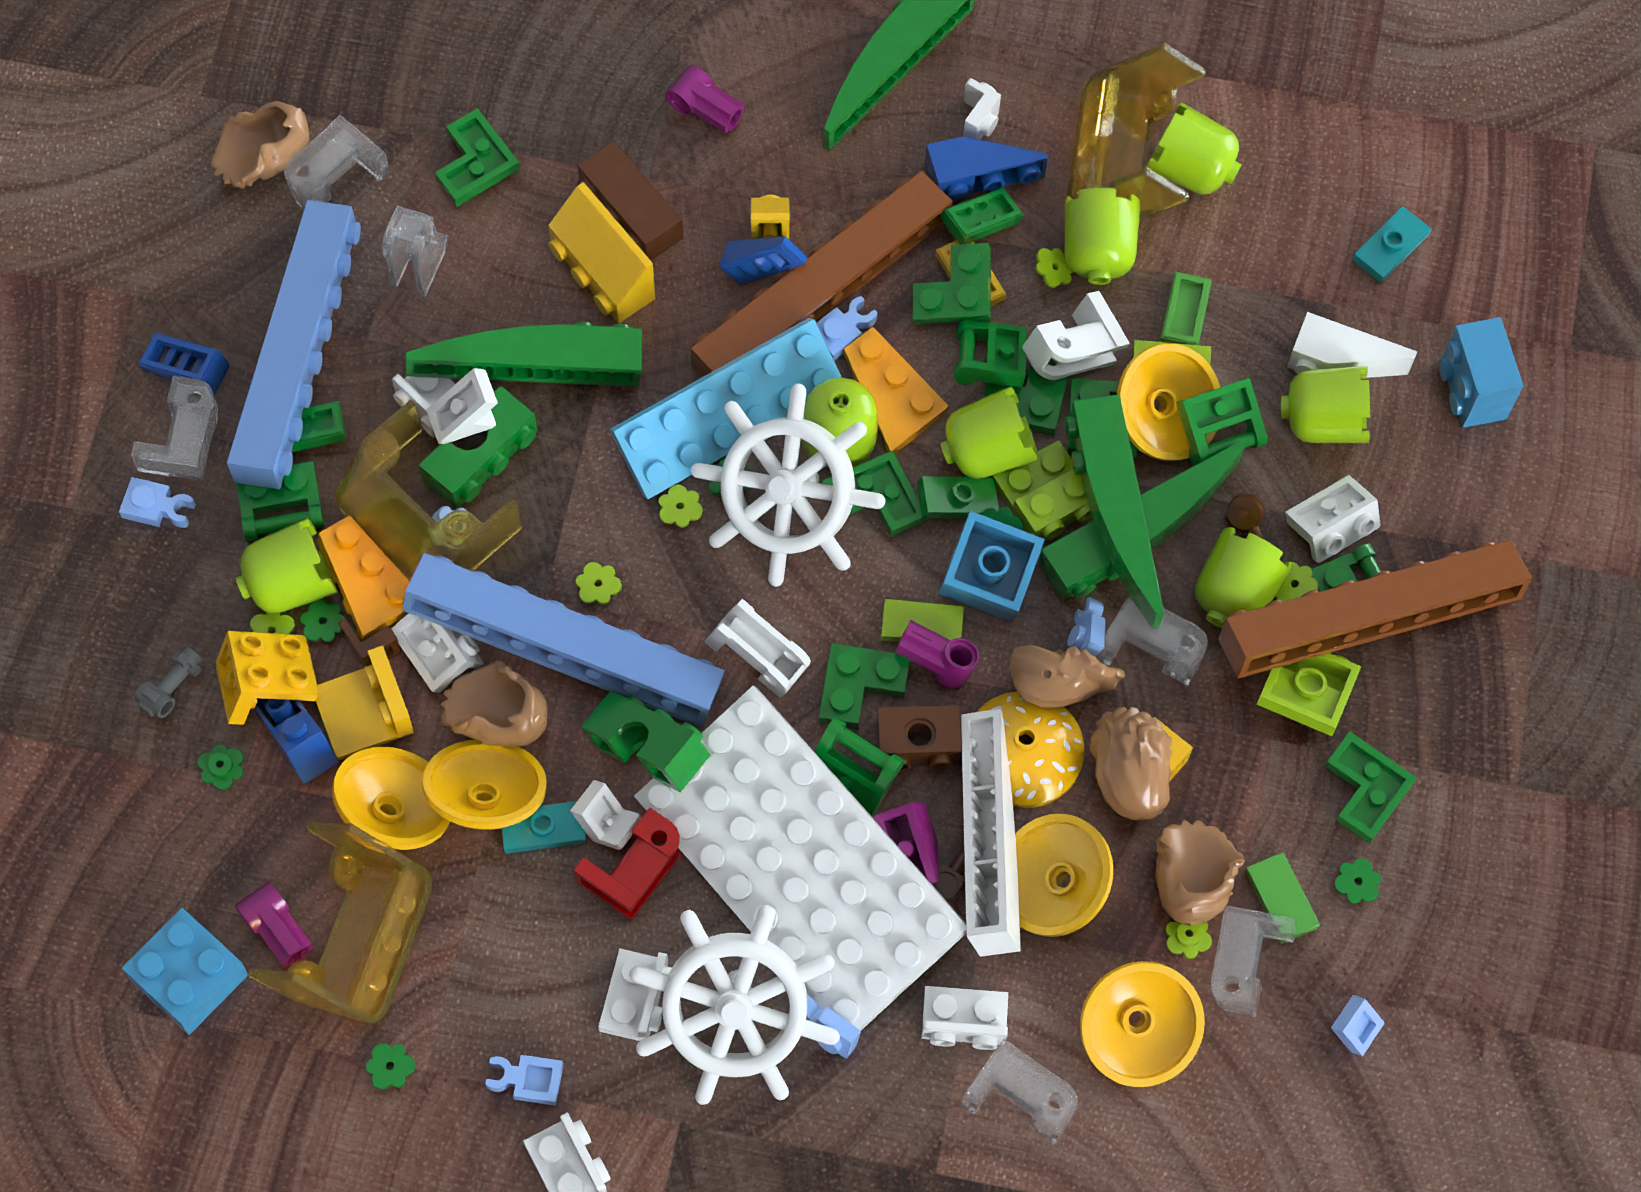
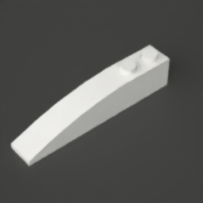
[961,709,1021,957]

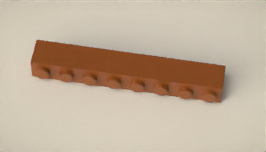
[691,171,952,377]
[1218,540,1532,678]

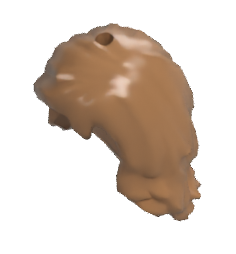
[210,101,310,189]
[1009,645,1125,708]
[440,660,548,747]
[1090,707,1172,822]
[1155,820,1245,926]

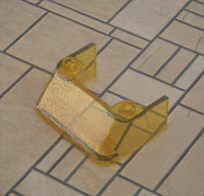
[1067,42,1206,217]
[335,400,522,580]
[249,822,432,1023]

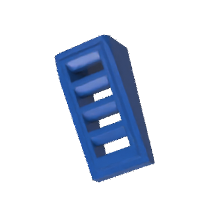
[720,236,807,285]
[138,332,229,395]

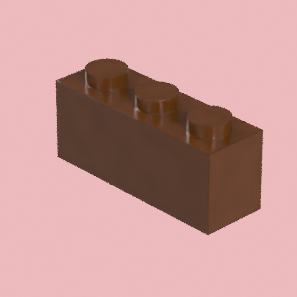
[577,141,683,261]

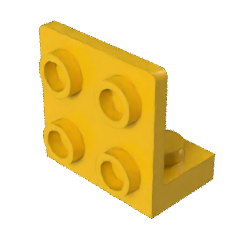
[215,631,319,725]
[316,645,414,760]

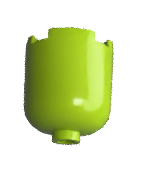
[1145,102,1242,195]
[1064,188,1140,285]
[1281,366,1370,443]
[801,377,878,468]
[940,386,1039,479]
[236,518,338,614]
[1195,527,1293,628]

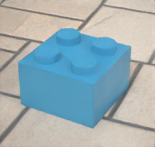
[1438,317,1523,428]
[938,511,1045,622]
[121,908,249,1035]

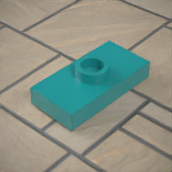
[1352,206,1431,283]
[502,801,587,854]

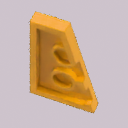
[843,327,949,454]
[317,515,410,642]

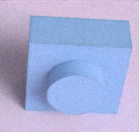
[1331,995,1384,1056]

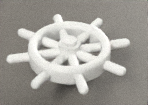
[691,384,885,587]
[629,905,840,1105]

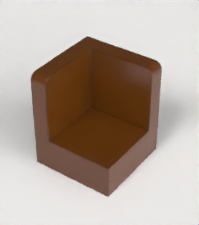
[338,619,402,668]

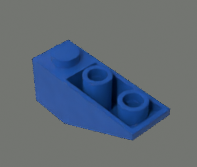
[925,136,1048,201]
[253,698,339,784]

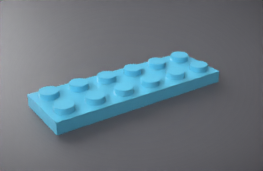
[609,318,841,499]

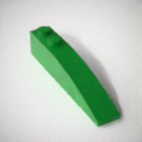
[823,0,975,151]
[405,322,642,387]
[1065,395,1164,628]
[1038,441,1245,602]

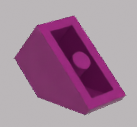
[874,803,939,884]

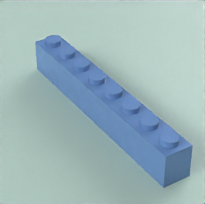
[227,200,361,489]
[403,553,725,728]

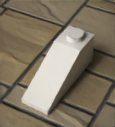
[1287,312,1417,378]

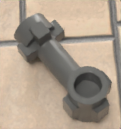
[135,646,205,718]

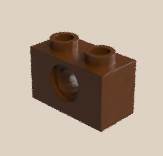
[877,705,962,771]

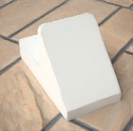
[426,368,498,444]

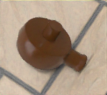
[1227,494,1264,538]

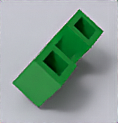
[419,386,537,510]
[581,690,711,793]

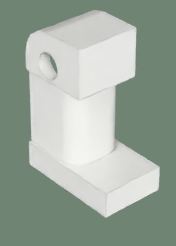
[1022,291,1130,380]
[704,599,811,698]

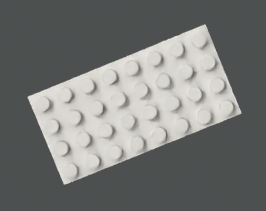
[634,686,967,1030]

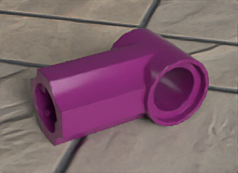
[665,65,744,134]
[895,620,979,689]
[235,881,313,968]

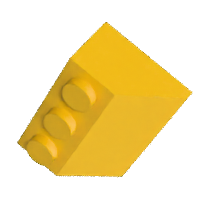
[548,182,655,324]

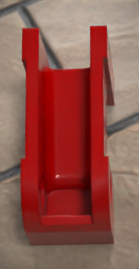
[573,807,680,921]

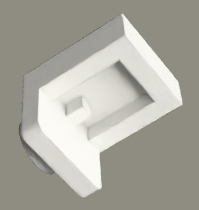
[963,78,1001,140]
[570,780,641,850]

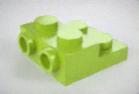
[993,440,1092,541]
[1257,653,1361,736]

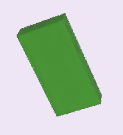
[1160,271,1212,345]
[1245,852,1320,944]

